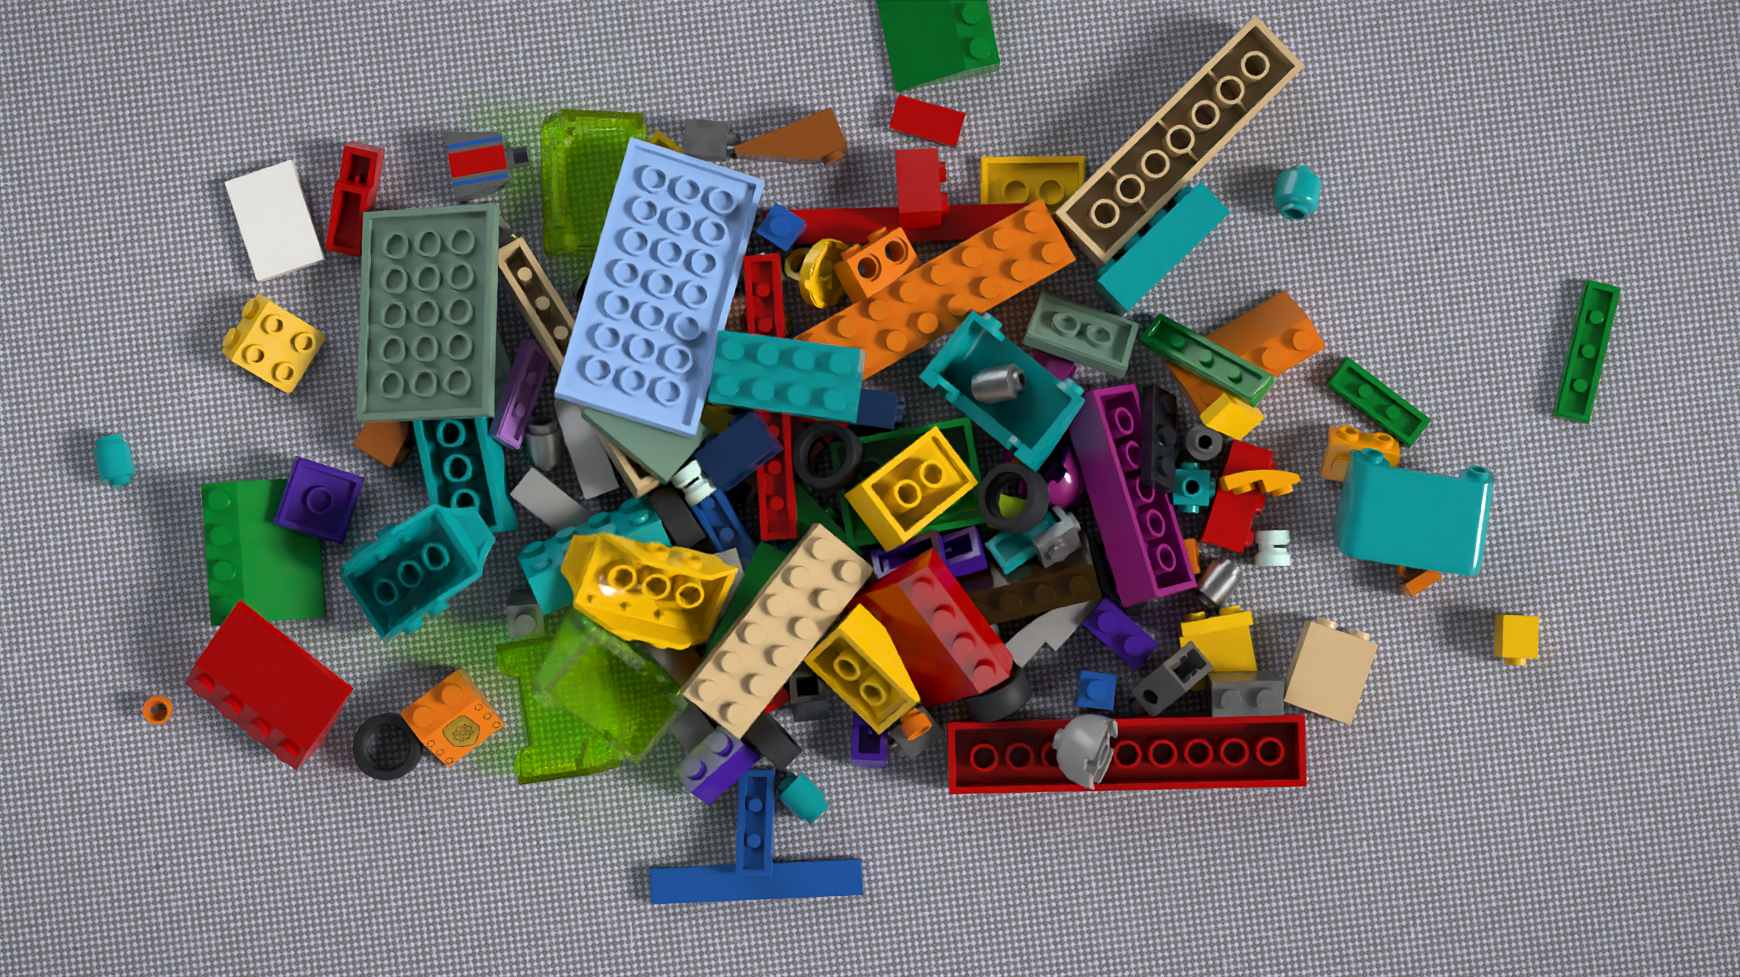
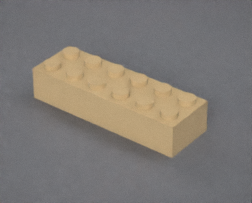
[679,523,875,739]

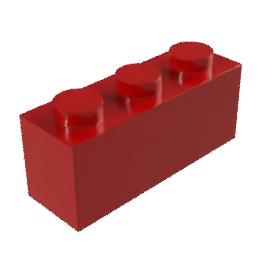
[1198,439,1277,553]

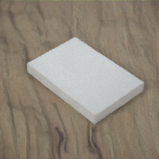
[225,160,326,282]

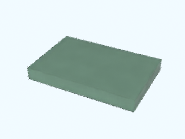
[1022,289,1139,379]
[581,407,711,485]

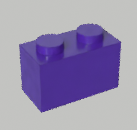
[1081,597,1159,671]
[672,724,761,805]

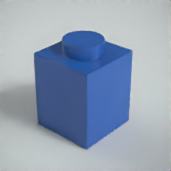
[756,202,807,256]
[1074,669,1117,710]

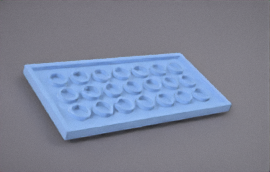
[553,137,765,439]

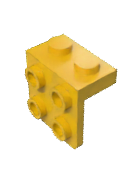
[221,293,325,393]
[1176,605,1257,691]

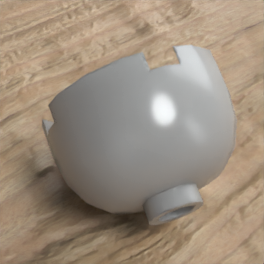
[1053,714,1118,789]

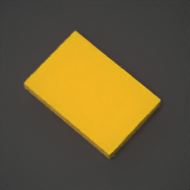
[980,156,1085,227]

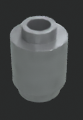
[971,363,1027,404]
[525,416,564,471]
[1182,425,1222,462]
[1193,556,1243,609]

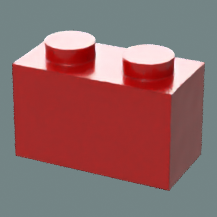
[895,148,949,229]

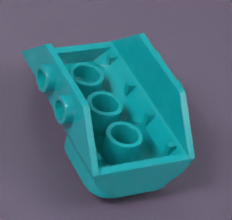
[339,503,495,645]

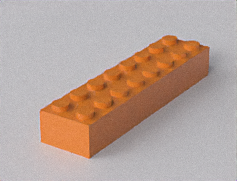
[793,198,1076,381]

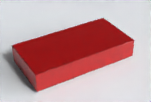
[889,94,966,148]

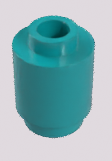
[93,434,137,489]
[778,772,830,824]

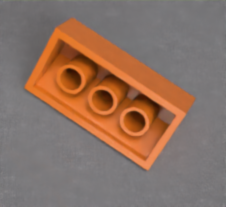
[1163,290,1326,421]

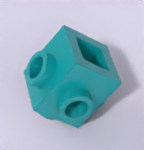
[1169,463,1215,513]

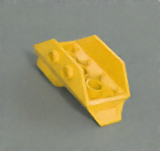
[560,532,738,650]

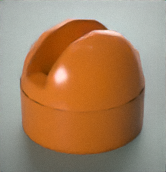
[142,695,173,725]

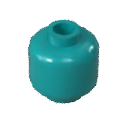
[1273,165,1322,220]

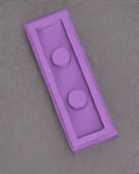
[488,338,550,450]

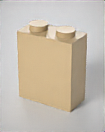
[1284,616,1378,725]

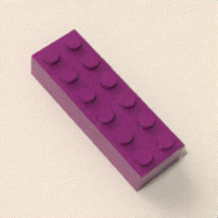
[1068,384,1197,608]

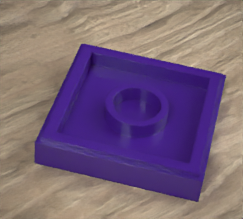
[273,456,365,544]

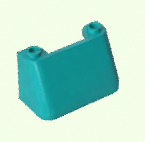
[919,310,1085,472]
[1333,448,1495,576]

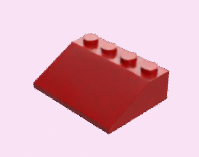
[847,547,1013,709]
[185,600,354,771]

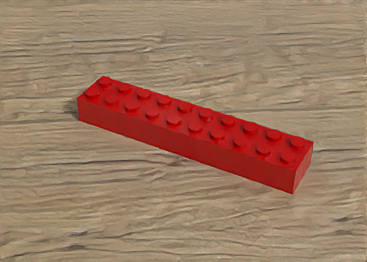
[946,712,1307,795]

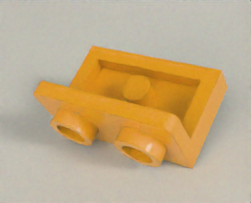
[1319,425,1401,482]

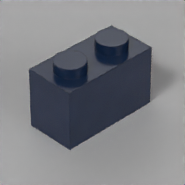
[851,388,904,432]
[694,411,784,491]

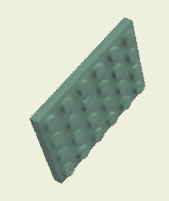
[356,203,499,423]

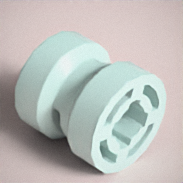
[670,459,717,508]
[1254,530,1291,566]

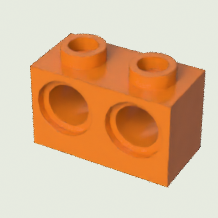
[832,227,921,303]

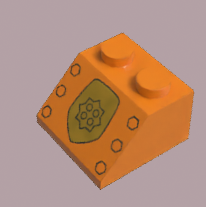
[400,669,505,767]

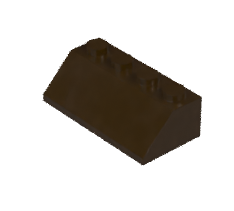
[955,523,1102,625]

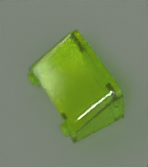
[540,109,647,258]
[531,606,692,765]
[495,628,625,785]

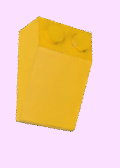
[844,426,978,552]
[803,603,920,734]

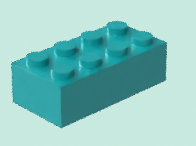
[1092,182,1230,317]
[708,330,866,424]
[413,412,519,535]
[516,496,672,615]

